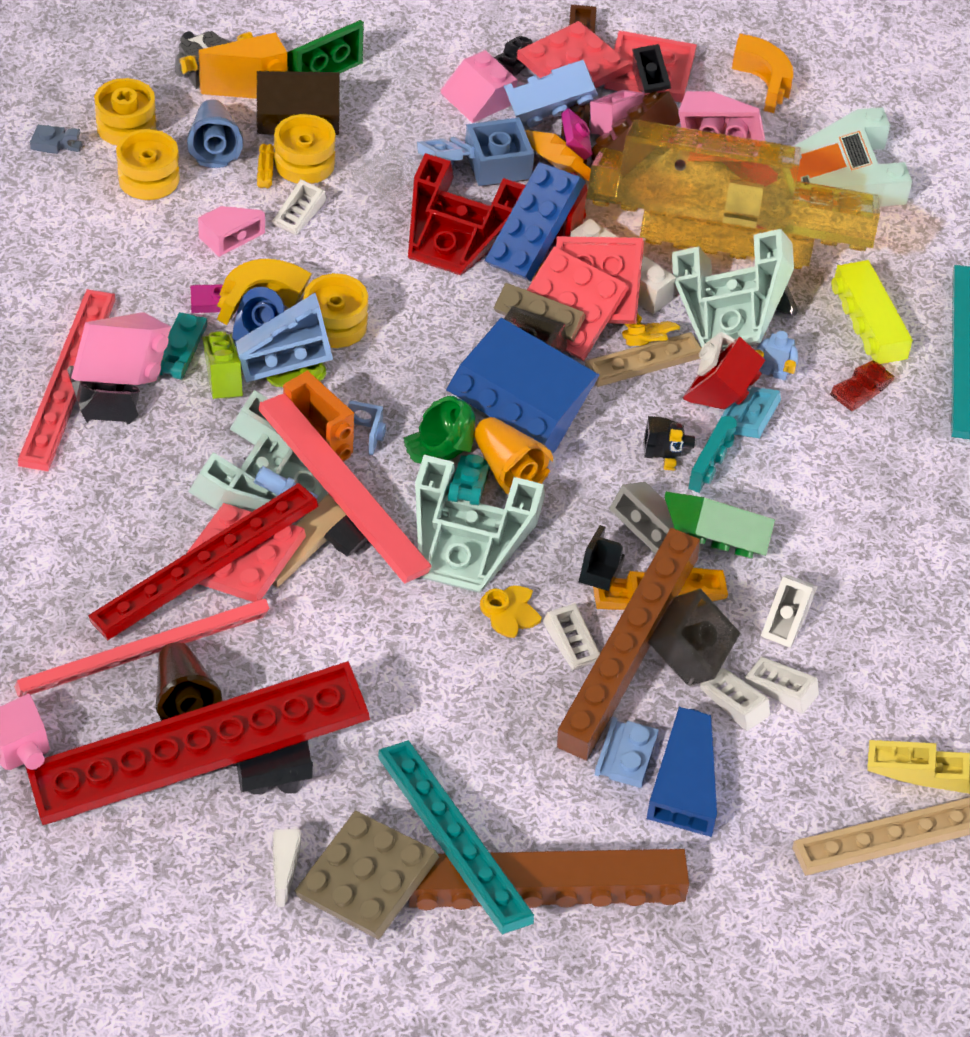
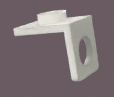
[697,332,735,376]

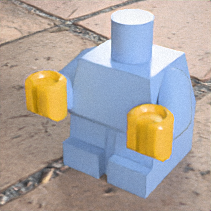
[755,331,798,380]

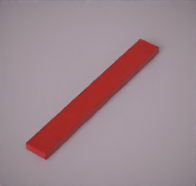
[88,483,319,641]

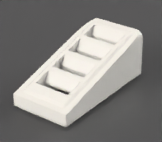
[272,179,326,235]
[543,603,600,670]
[745,656,819,714]
[700,667,770,731]
[273,829,301,907]

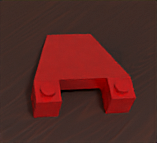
[408,153,526,276]

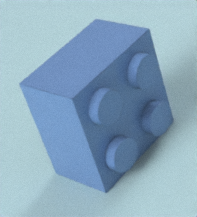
[465,117,534,186]

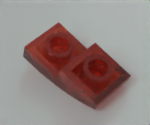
[830,360,895,412]

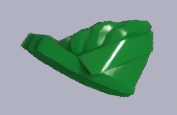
[403,396,475,464]

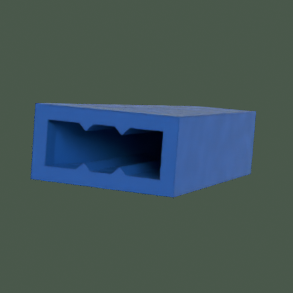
[646,707,717,837]

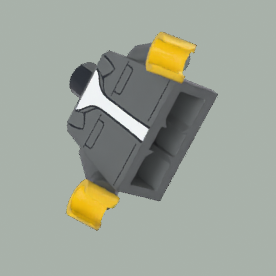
[175,31,253,89]

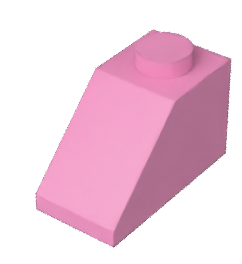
[590,90,645,135]
[198,206,265,257]

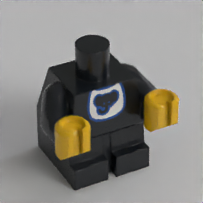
[643,416,695,471]

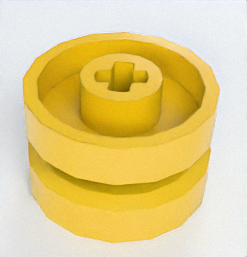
[94,78,156,145]
[274,114,336,184]
[116,129,180,200]
[303,273,369,348]

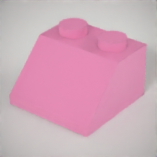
[441,50,518,123]

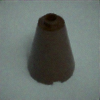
[156,642,223,721]

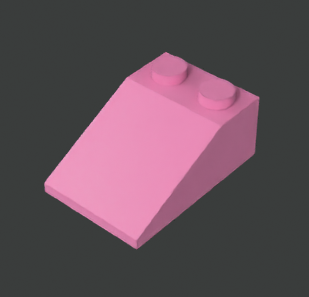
[678,91,768,156]
[71,312,171,385]

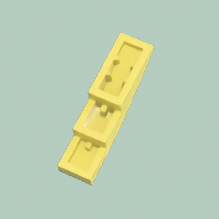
[867,740,970,794]

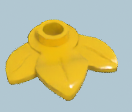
[622,321,680,346]
[480,586,542,638]

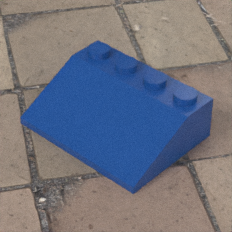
[446,317,600,453]

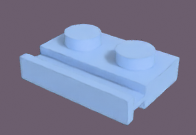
[417,137,475,165]
[595,717,659,788]

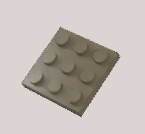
[294,810,439,940]

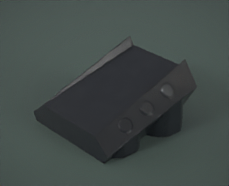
[67,366,140,425]
[236,740,313,794]

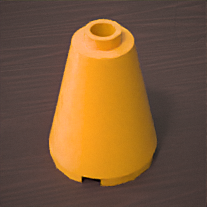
[474,417,553,495]

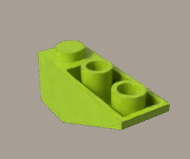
[202,331,243,399]

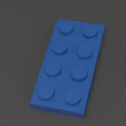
[484,162,586,282]

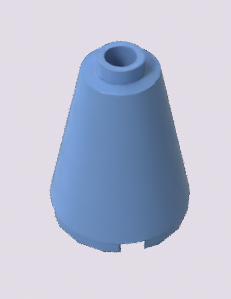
[187,99,243,168]

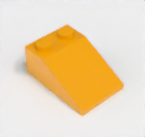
[198,32,287,99]

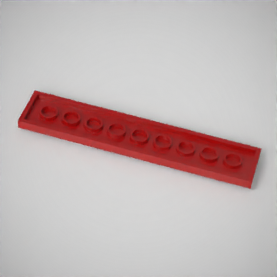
[25,661,370,825]

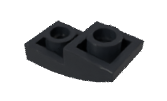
[494,36,532,77]
[324,515,368,557]

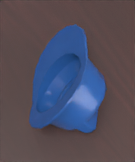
[232,287,284,347]

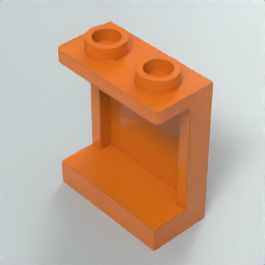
[284,370,354,461]

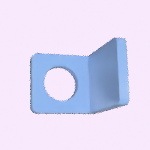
[348,401,386,455]

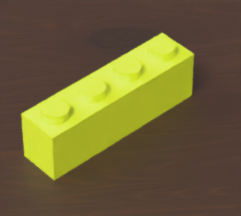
[831,260,913,365]

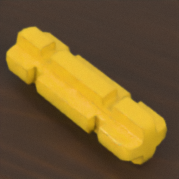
[257,143,274,189]

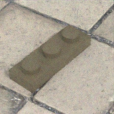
[493,282,586,342]

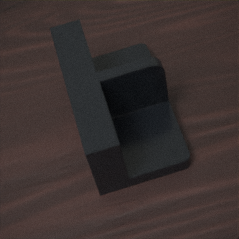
[578,525,625,591]

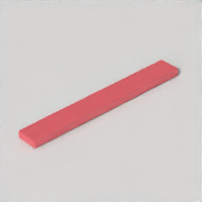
[18,289,115,471]
[258,393,431,584]
[15,598,270,697]

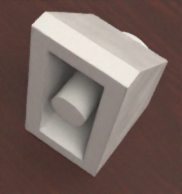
[761,575,817,648]

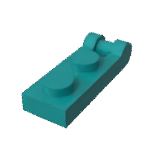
[159,312,207,380]
[688,416,737,493]
[448,454,490,506]

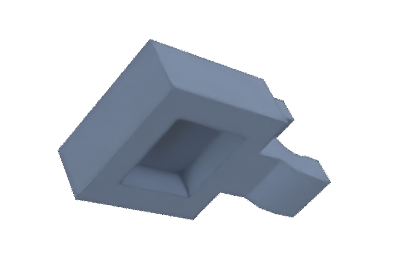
[30,124,82,154]

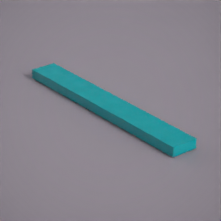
[951,265,970,439]
[378,740,534,935]

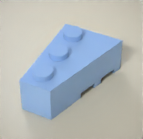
[504,60,598,127]
[236,293,333,382]

